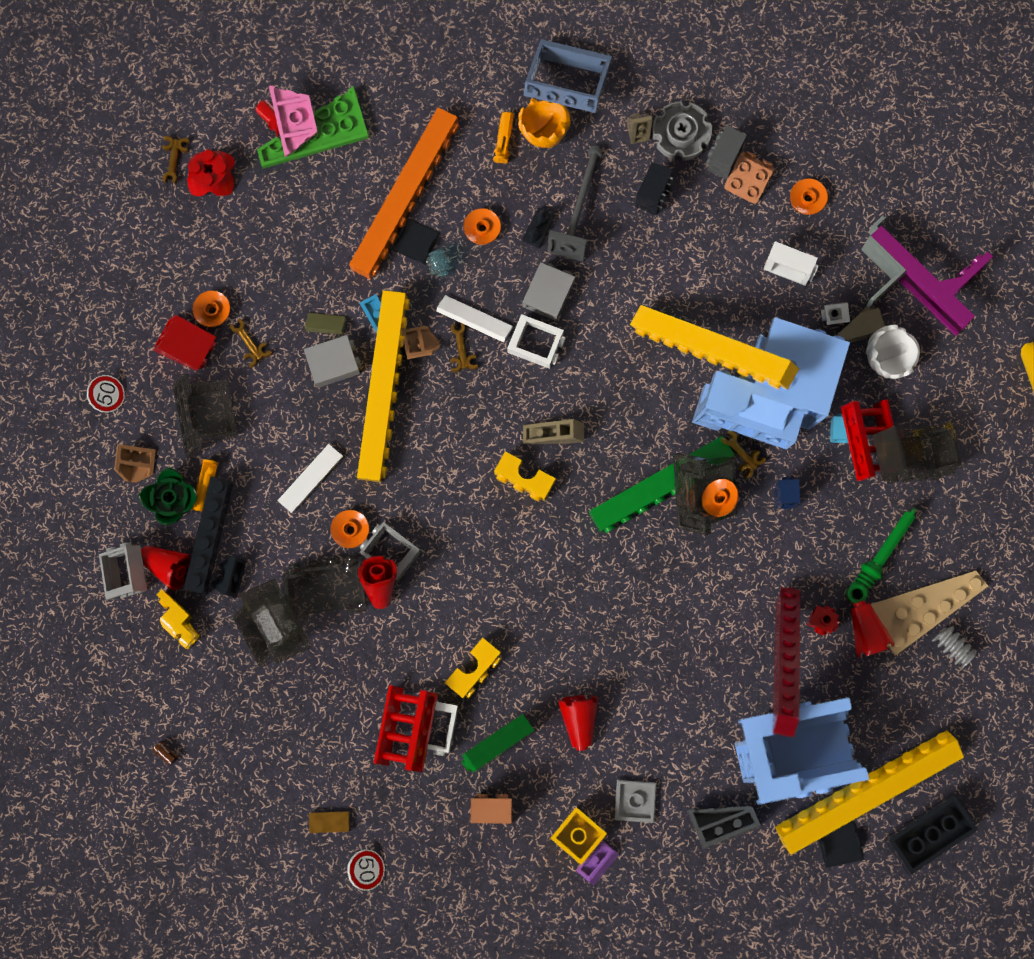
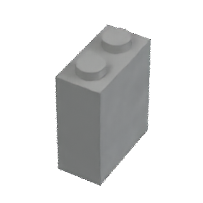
[522,262,575,321]
[304,335,362,388]

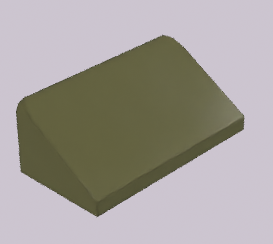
[305,313,346,335]

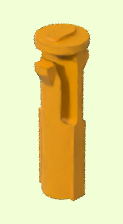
[493,112,514,164]
[192,459,218,511]

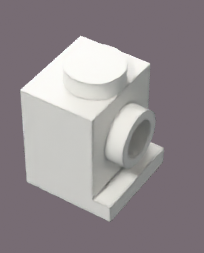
[821,302,850,325]

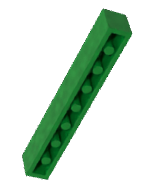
[589,436,734,534]

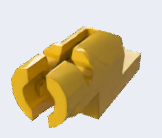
[157,589,200,649]

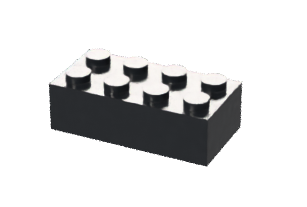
[884,795,978,875]

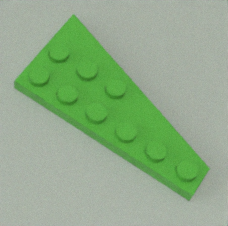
[257,86,369,169]

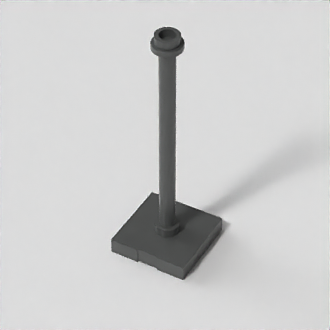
[547,146,602,262]

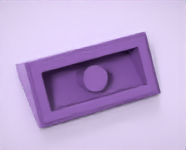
[576,840,619,886]

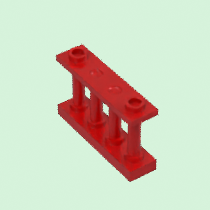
[841,399,905,481]
[374,685,438,773]

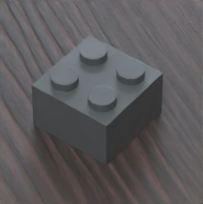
[706,125,747,180]

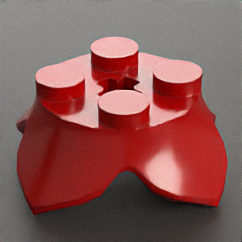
[187,150,235,197]

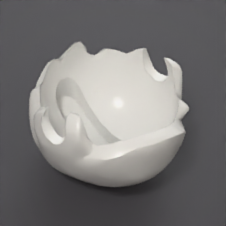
[866,325,920,379]

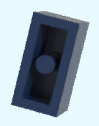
[774,476,801,509]

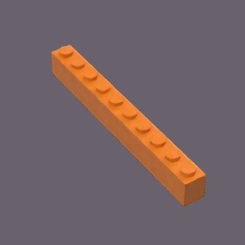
[349,108,459,280]

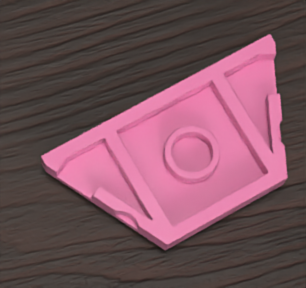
[269,86,317,157]

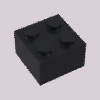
[635,162,674,215]

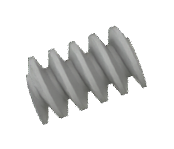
[931,626,977,669]

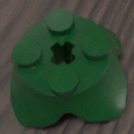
[138,467,197,526]

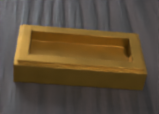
[309,811,350,833]

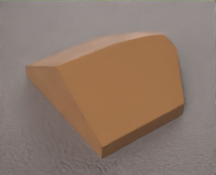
[402,326,440,359]
[114,444,156,483]

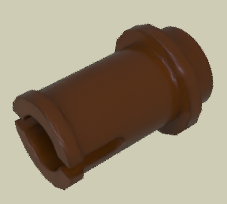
[152,741,178,766]

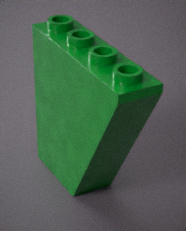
[461,714,535,773]

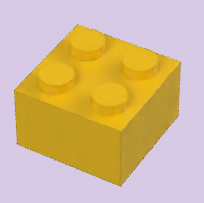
[550,807,607,865]

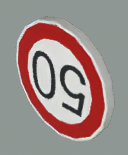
[87,375,125,413]
[347,850,385,891]

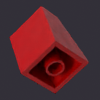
[152,315,216,371]

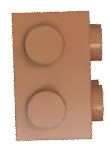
[724,151,776,204]

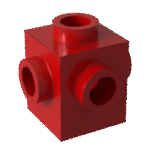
[807,605,840,636]

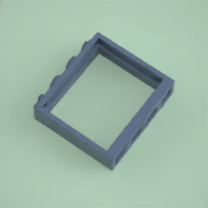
[524,39,612,113]

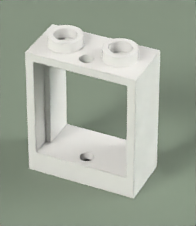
[764,242,819,286]
[507,314,566,369]
[427,702,459,756]

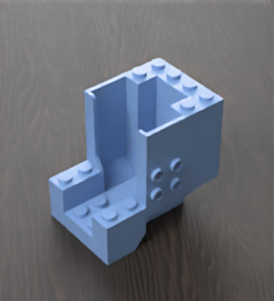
[692,317,850,450]
[735,698,869,804]

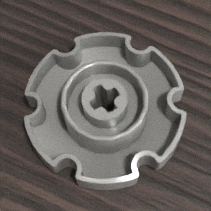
[652,102,712,161]

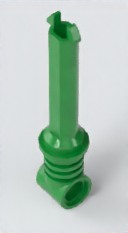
[845,507,917,604]

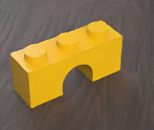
[494,451,556,502]
[445,638,501,699]

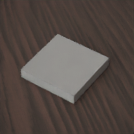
[614,780,657,823]

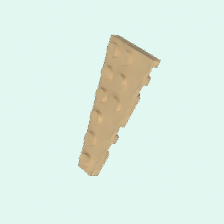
[871,571,988,656]

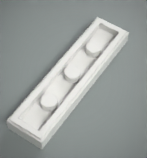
[437,295,513,342]
[277,444,343,514]

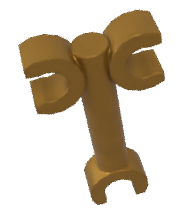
[162,136,190,184]
[230,319,272,368]
[450,323,478,373]
[721,431,766,478]

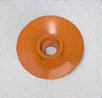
[790,179,828,215]
[464,208,501,245]
[193,291,230,327]
[702,479,739,517]
[331,510,369,548]

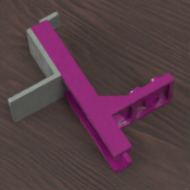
[861,216,993,336]

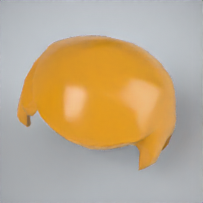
[518,98,570,148]

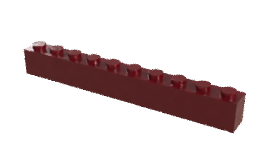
[772,587,800,737]

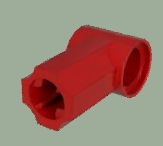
[255,99,280,137]

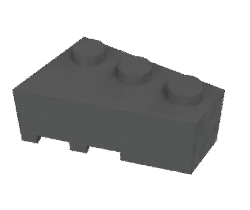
[688,806,760,850]

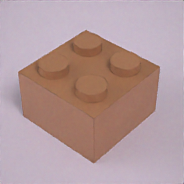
[471,794,512,824]

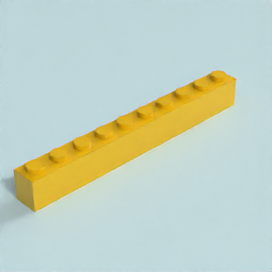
[357,290,410,482]
[630,305,799,390]
[775,730,964,855]

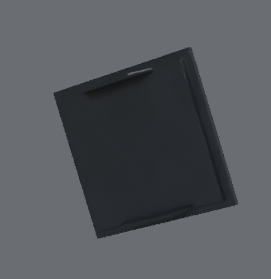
[392,218,441,265]
[818,820,864,868]

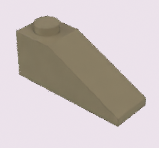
[627,113,652,144]
[837,307,885,343]
[523,419,584,444]

